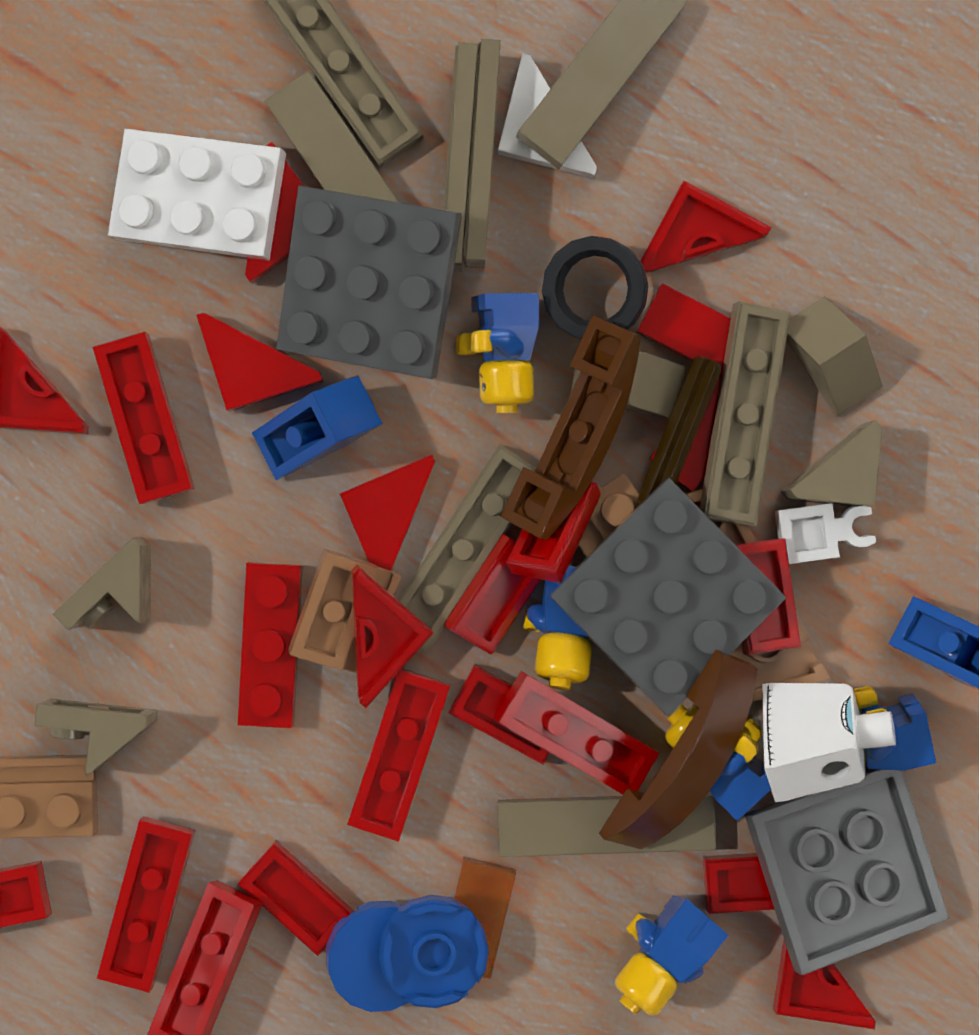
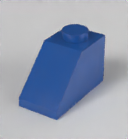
[252,375,383,480]

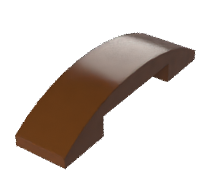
[500,315,641,540]
[599,650,758,849]

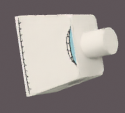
[762,683,896,802]

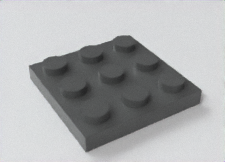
[276,186,462,379]
[548,478,786,716]
[744,769,949,975]

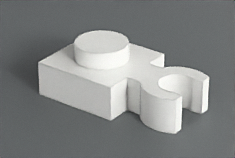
[775,503,876,564]

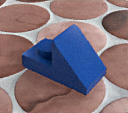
[888,596,979,690]

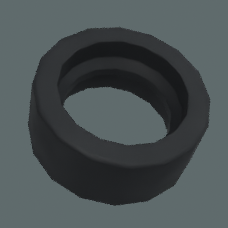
[542,236,649,339]

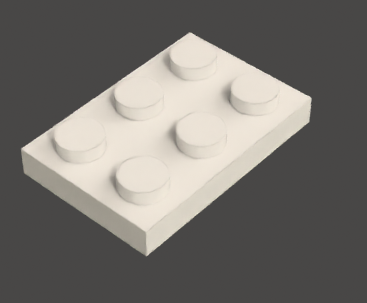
[108,129,286,260]

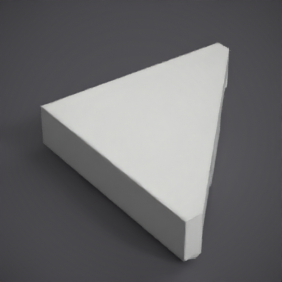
[498,53,597,179]

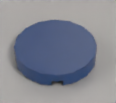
[378,895,489,1008]
[326,901,409,1012]

